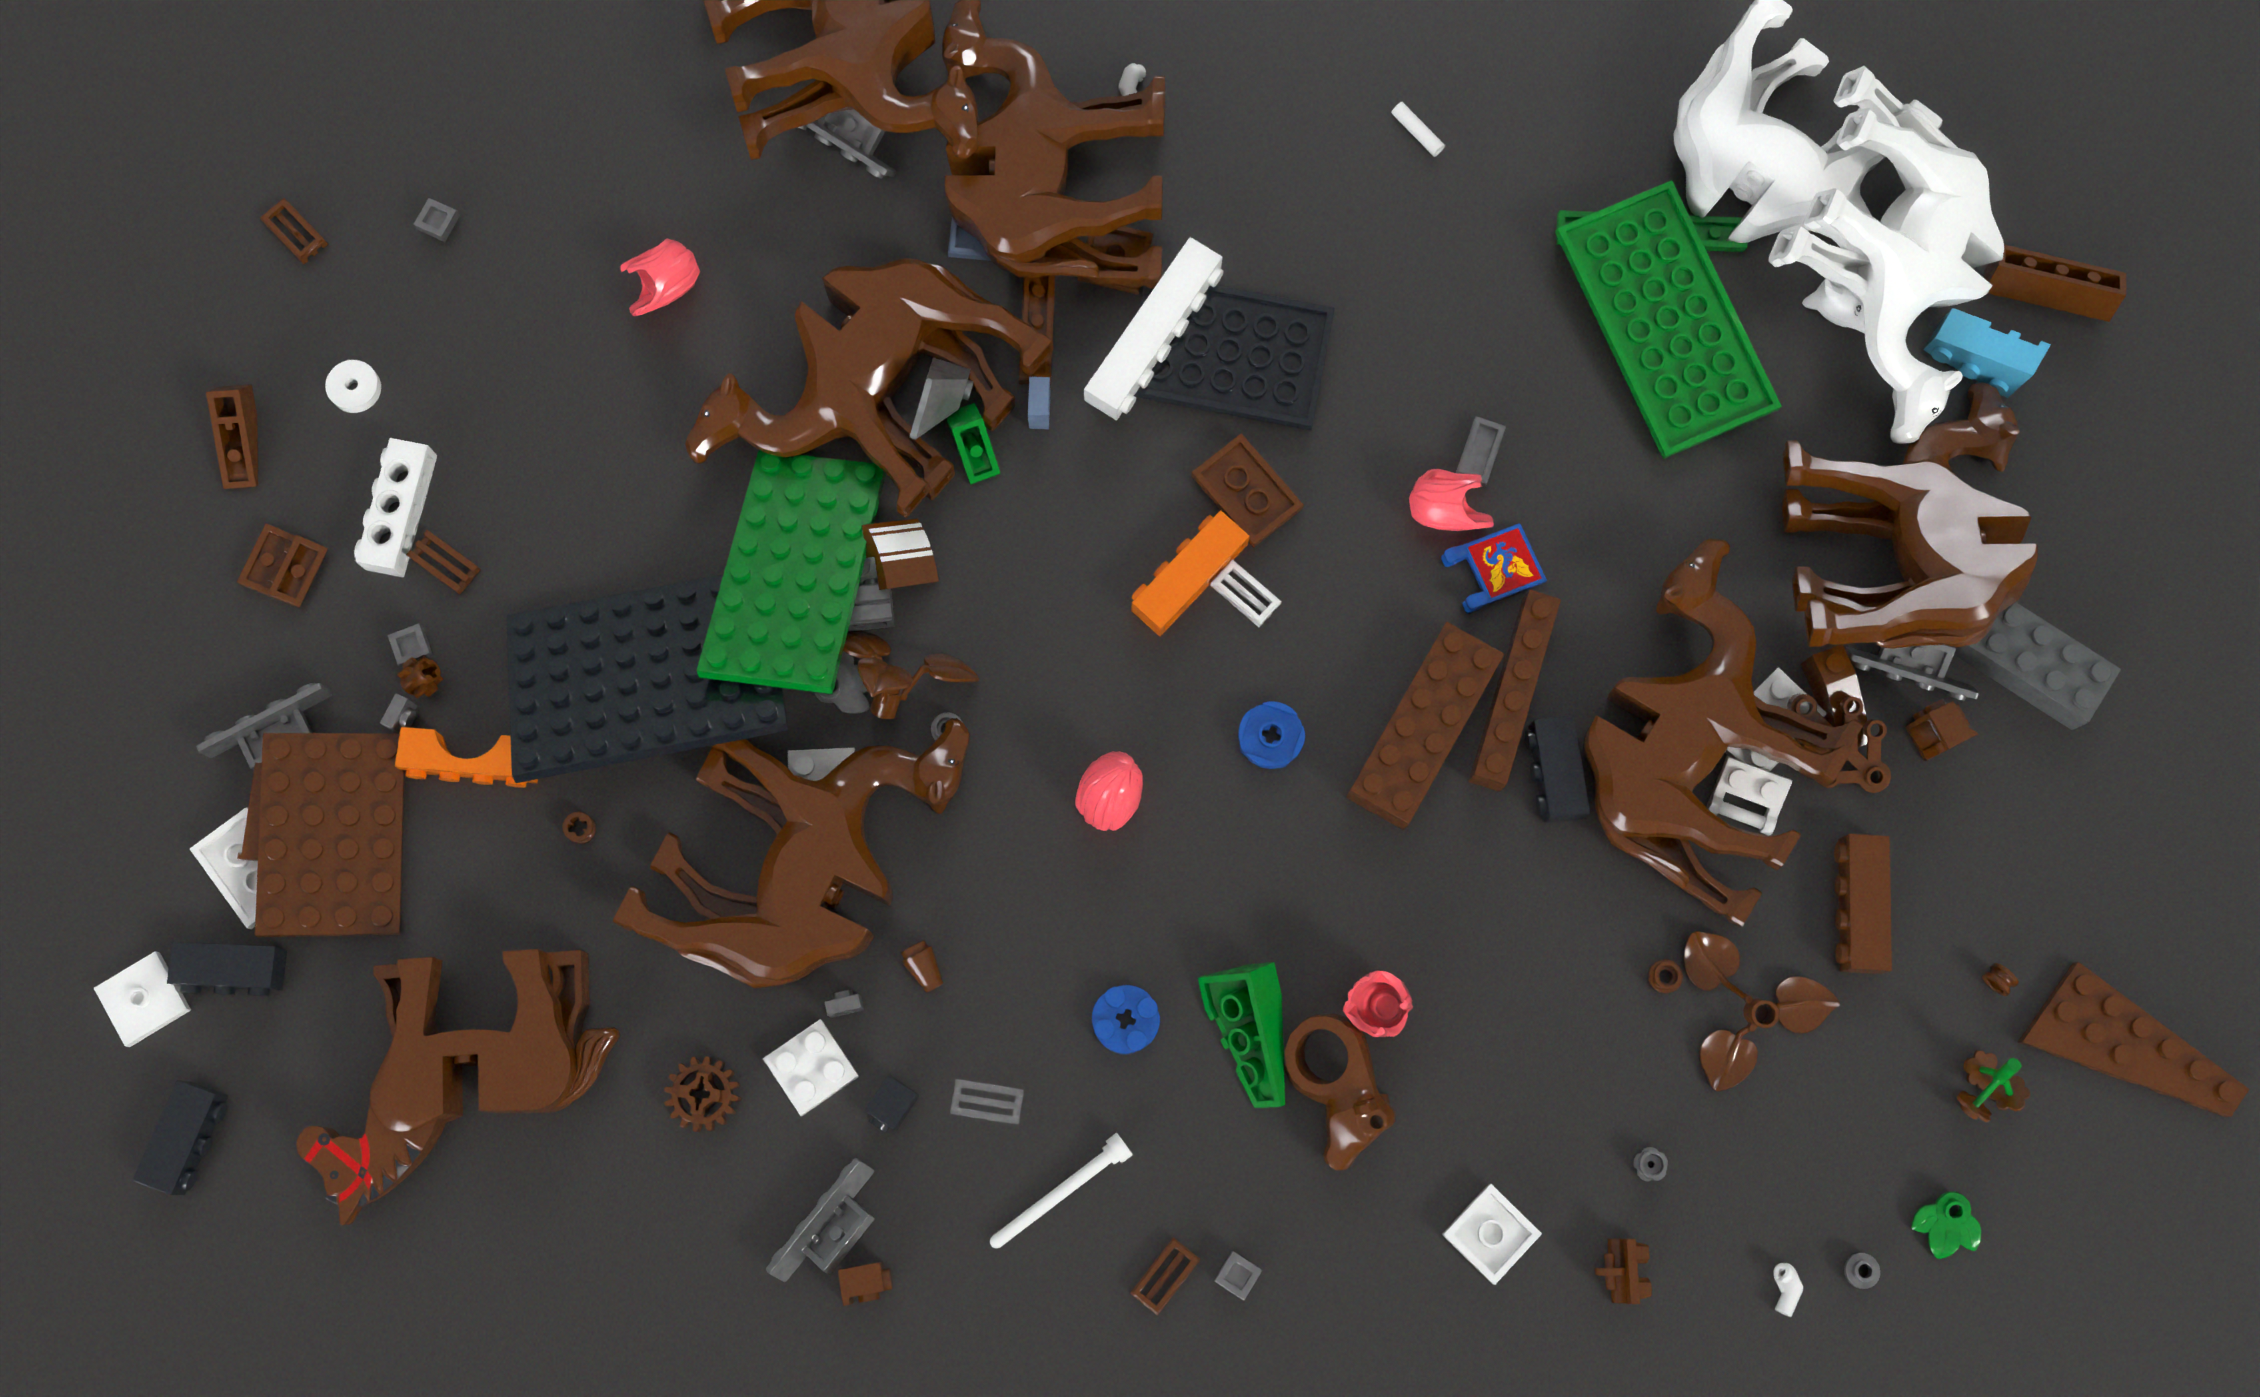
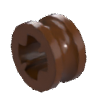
[562,812,596,844]
[1982,963,2019,996]

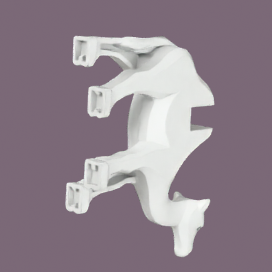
[1673,0,1943,334]
[1768,66,2004,444]

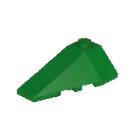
[1198,962,1285,1108]

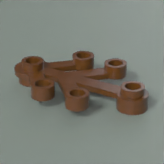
[1787,693,1891,793]

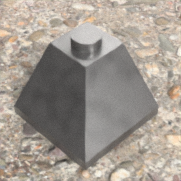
[909,358,973,440]

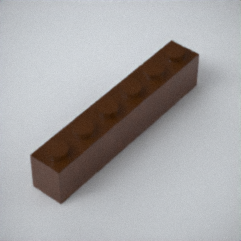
[1468,589,1561,792]

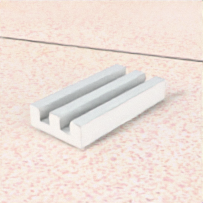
[1210,559,1282,628]

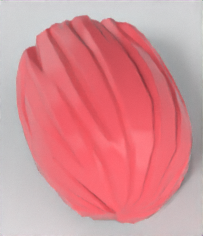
[620,238,700,316]
[1409,469,1494,531]
[1075,751,1143,831]
[1343,970,1413,1037]

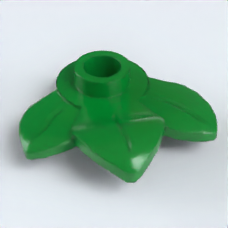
[1911,1191,1981,1259]

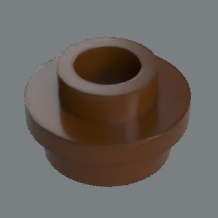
[1648,959,1683,994]

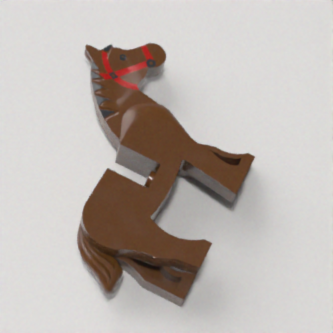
[297,949,620,1225]

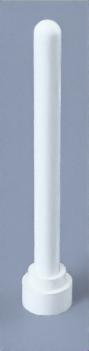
[990,1132,1133,1248]

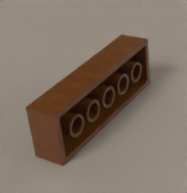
[1346,621,1504,830]

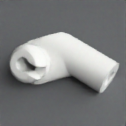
[1118,63,1146,96]
[1773,1263,1803,1317]

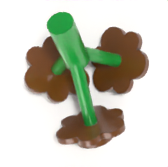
[1957,1050,2031,1122]

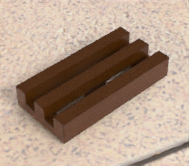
[260,198,328,264]
[406,530,481,595]
[1130,1237,1201,1316]

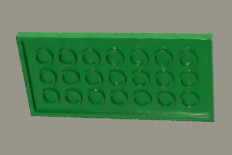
[1555,180,1782,459]
[697,450,886,694]

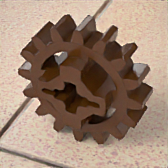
[664,1056,741,1132]

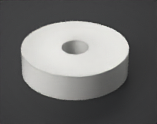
[325,360,381,413]

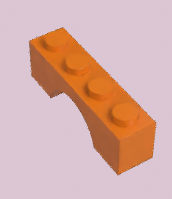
[395,727,538,788]

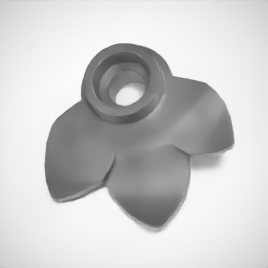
[814,651,870,714]

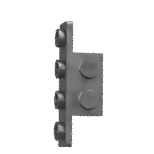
[798,109,897,179]
[1845,645,1979,701]
[196,683,332,770]
[766,1158,875,1282]

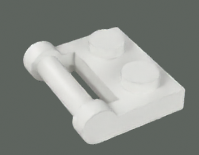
[1706,756,1792,836]

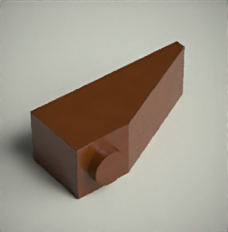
[206,384,258,489]
[1800,644,1867,748]

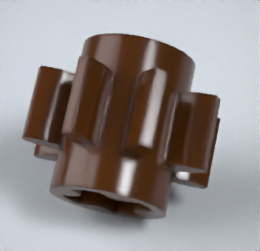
[397,656,443,698]

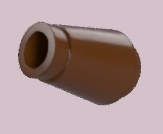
[900,939,943,993]

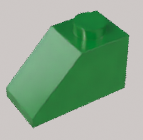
[946,403,1001,485]

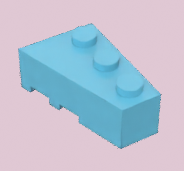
[1924,308,2051,398]

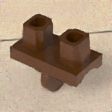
[1595,1238,1652,1304]

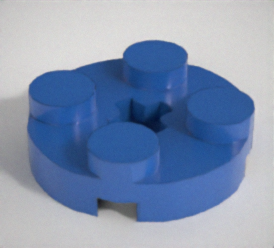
[1238,701,1305,769]
[1092,985,1160,1054]

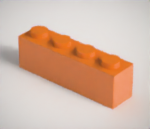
[1131,510,1250,636]

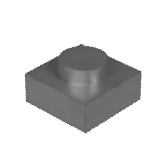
[413,198,460,242]
[388,623,433,668]
[380,693,417,734]
[825,990,864,1018]
[1214,1251,1262,1300]

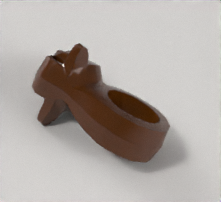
[1284,1013,1396,1170]

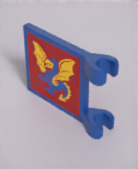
[1441,523,1547,614]

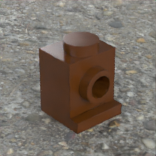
[838,1262,893,1306]

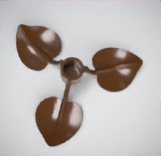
[843,631,980,719]
[1683,931,1840,1091]

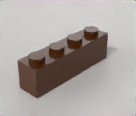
[1984,245,2126,322]
[1834,834,1892,974]

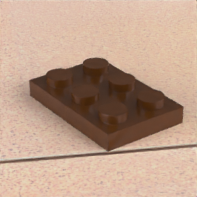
[1191,433,1304,548]

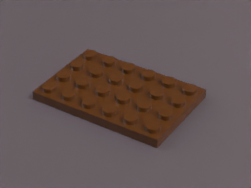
[255,733,405,937]

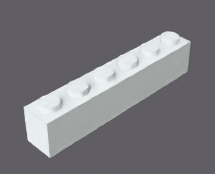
[1084,237,1224,421]

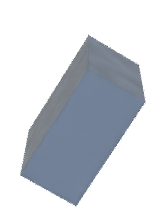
[1028,377,1051,429]

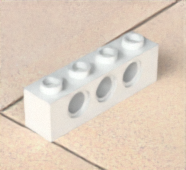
[354,438,437,577]

